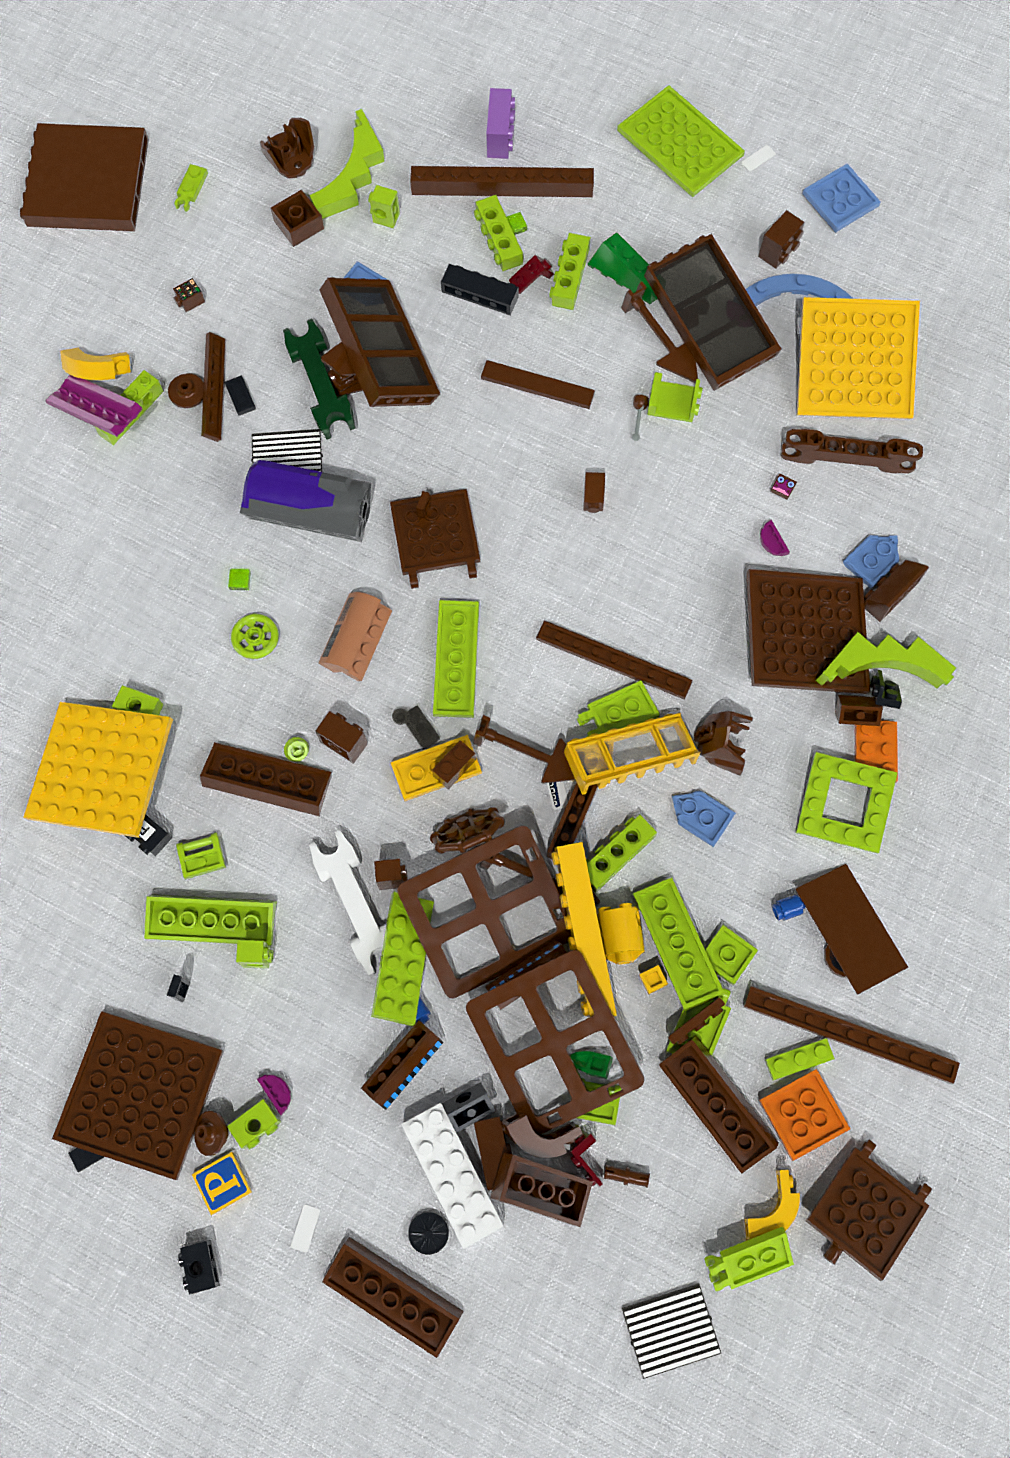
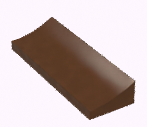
[200,742,332,817]
[659,1035,779,1174]
[322,1237,464,1358]

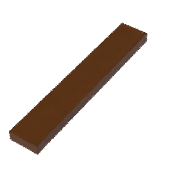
[201,332,225,442]
[481,360,595,409]

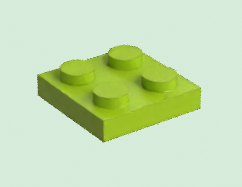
[705,925,758,985]

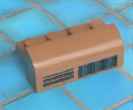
[318,592,392,681]

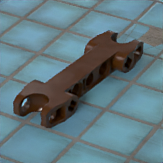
[781,429,923,474]

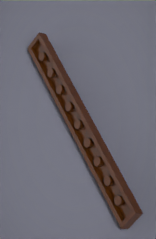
[743,986,960,1084]

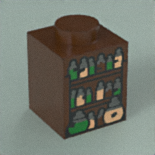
[173,278,205,312]

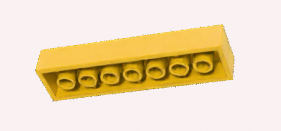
[551,842,617,1018]

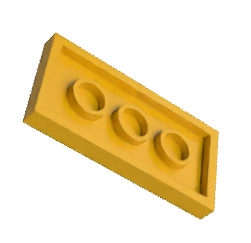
[390,735,482,802]

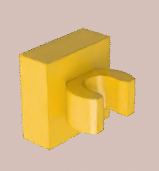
[639,965,668,995]

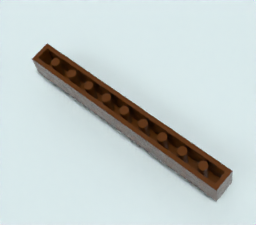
[410,166,594,198]

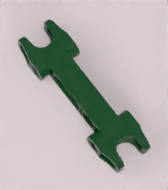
[283,318,356,440]

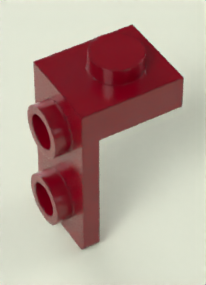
[509,255,554,294]
[570,1134,603,1187]

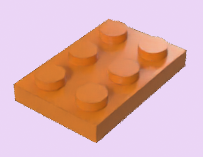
[855,721,898,783]

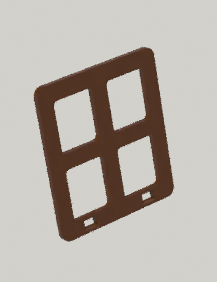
[397,825,571,999]
[466,949,645,1134]

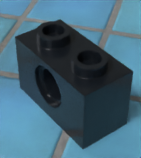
[442,1082,495,1133]
[178,1240,220,1295]

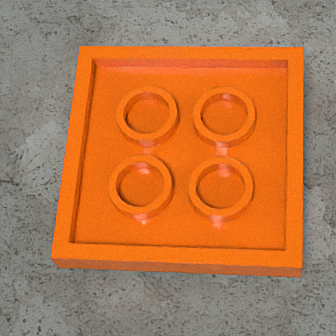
[758,1069,850,1161]

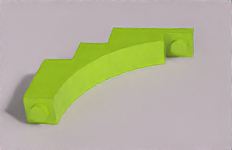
[309,109,385,219]
[816,632,956,688]

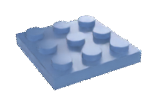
[802,163,881,233]

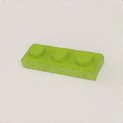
[765,1038,835,1081]

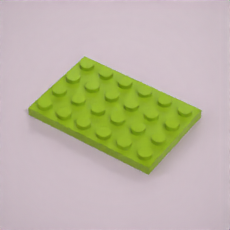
[617,85,745,197]

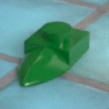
[570,1051,613,1079]

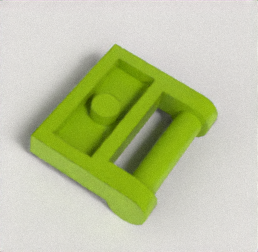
[176,832,226,880]
[577,1078,621,1126]

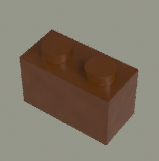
[835,695,883,726]
[432,740,476,790]
[374,859,408,890]

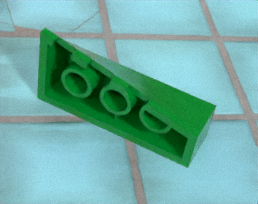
[588,232,666,304]

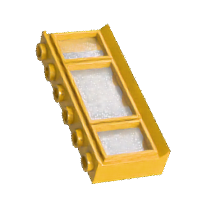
[564,713,701,795]

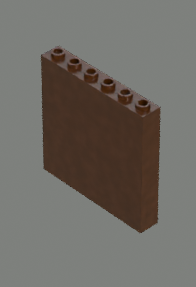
[20,123,149,232]

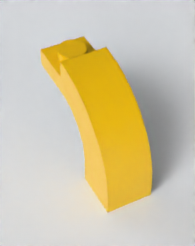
[60,347,131,380]
[744,1170,800,1241]

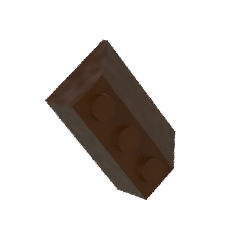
[864,560,929,622]

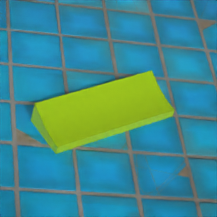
[144,894,277,946]

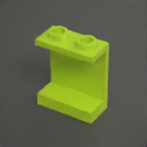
[647,372,703,422]

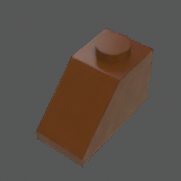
[583,472,605,513]

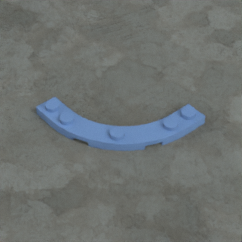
[733,274,854,306]

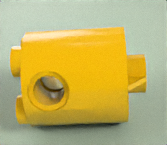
[597,903,645,965]

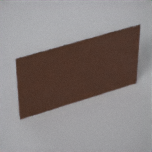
[795,864,909,995]

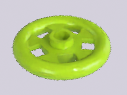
[231,614,279,659]

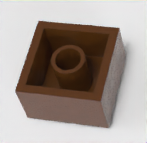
[271,189,324,247]
[758,210,805,269]
[315,711,367,764]

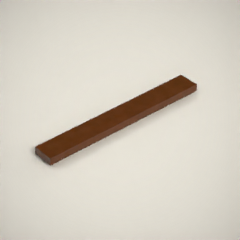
[536,620,693,700]

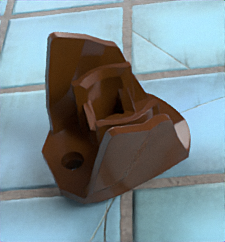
[260,117,314,178]
[321,342,363,397]
[694,711,753,776]

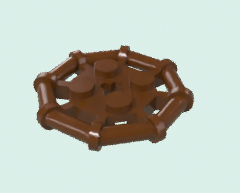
[430,807,505,854]

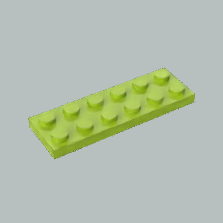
[433,600,479,718]
[633,877,724,1011]
[371,892,434,1026]

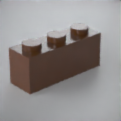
[474,1117,512,1190]

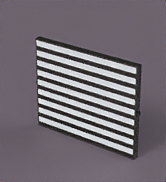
[251,429,323,472]
[622,1283,722,1379]

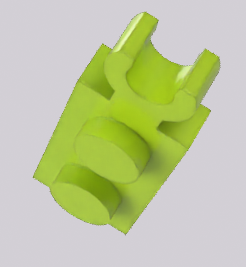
[175,164,208,212]

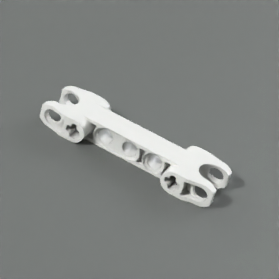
[309,830,387,977]

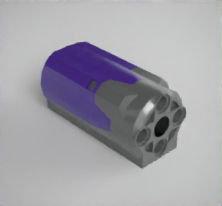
[240,459,371,542]

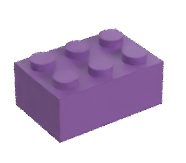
[486,88,515,159]

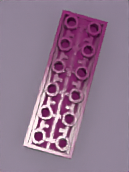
[45,375,142,437]

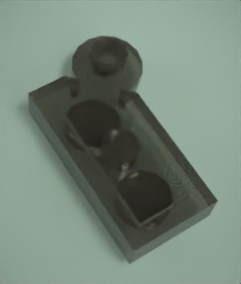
[392,705,440,750]

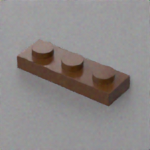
[667,997,725,1045]

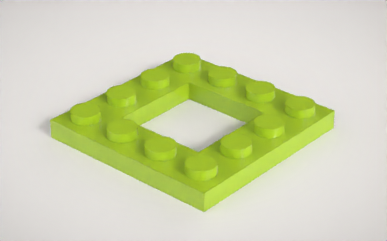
[796,752,897,854]

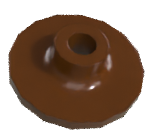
[168,373,204,409]
[194,1111,228,1156]

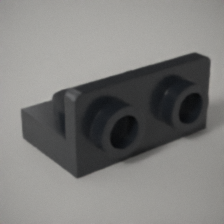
[870,670,902,709]

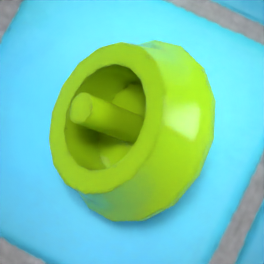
[284,737,309,762]

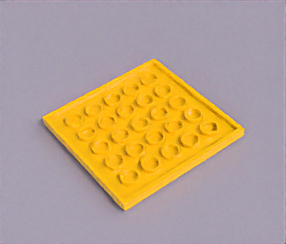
[797,297,920,419]
[23,702,173,838]

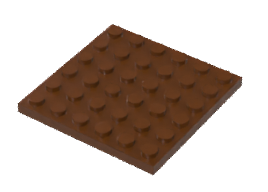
[746,569,871,694]
[52,1011,224,1180]

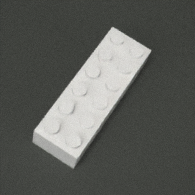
[401,1103,504,1249]

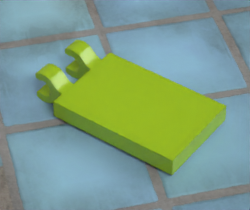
[576,681,660,737]
[666,988,731,1055]
[704,1227,794,1291]

